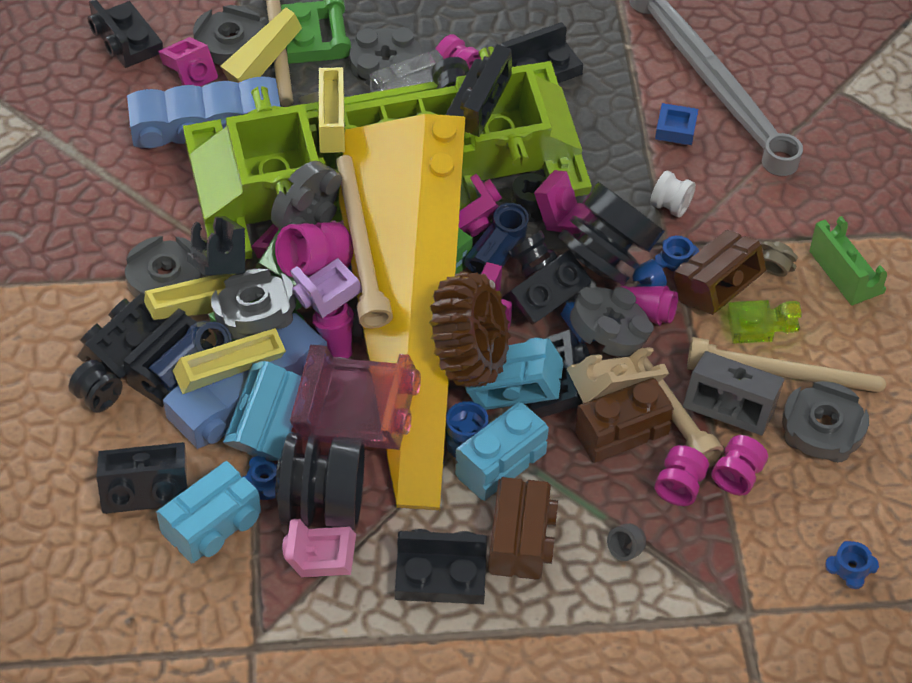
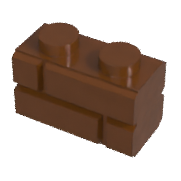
[673,230,766,315]
[575,378,674,463]
[489,477,558,580]

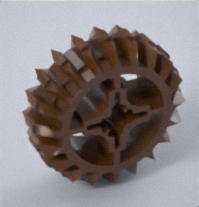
[429,272,511,387]

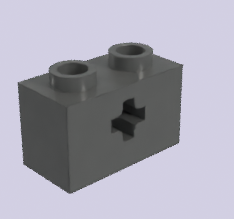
[683,351,785,436]

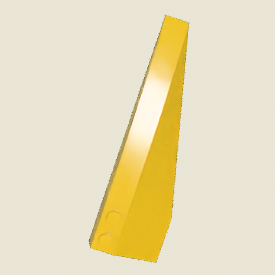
[339,114,465,511]

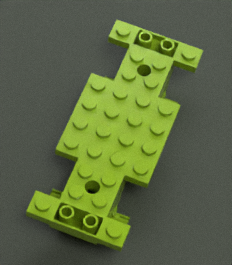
[183,47,592,260]

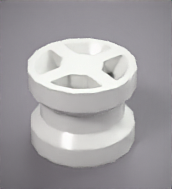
[650,171,696,218]

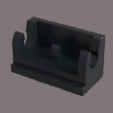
[187,216,245,275]
[123,308,214,407]

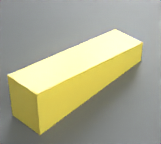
[220,8,302,83]
[319,67,345,153]
[144,274,235,320]
[173,328,286,394]

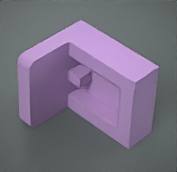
[290,258,362,318]

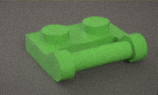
[281,0,351,64]

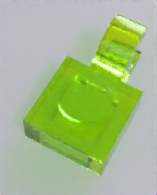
[727,300,802,344]

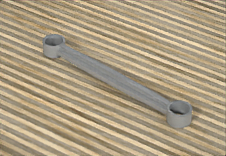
[629,0,803,176]

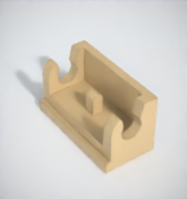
[567,347,669,404]

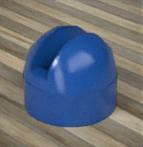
[632,259,667,287]

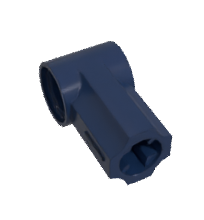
[464,203,529,274]
[149,321,232,393]

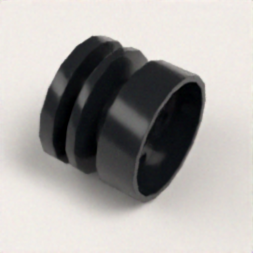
[558,182,665,286]
[275,433,365,531]

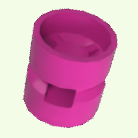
[275,222,353,277]

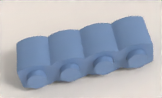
[127,77,281,148]
[163,313,328,449]

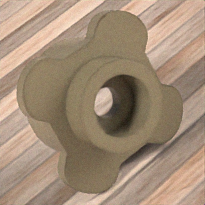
[761,241,798,277]

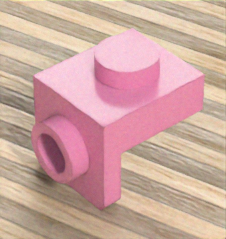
[282,519,356,577]

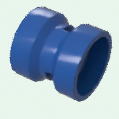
[446,401,488,458]

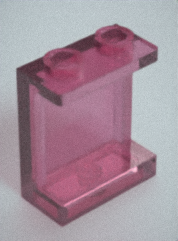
[290,344,421,450]

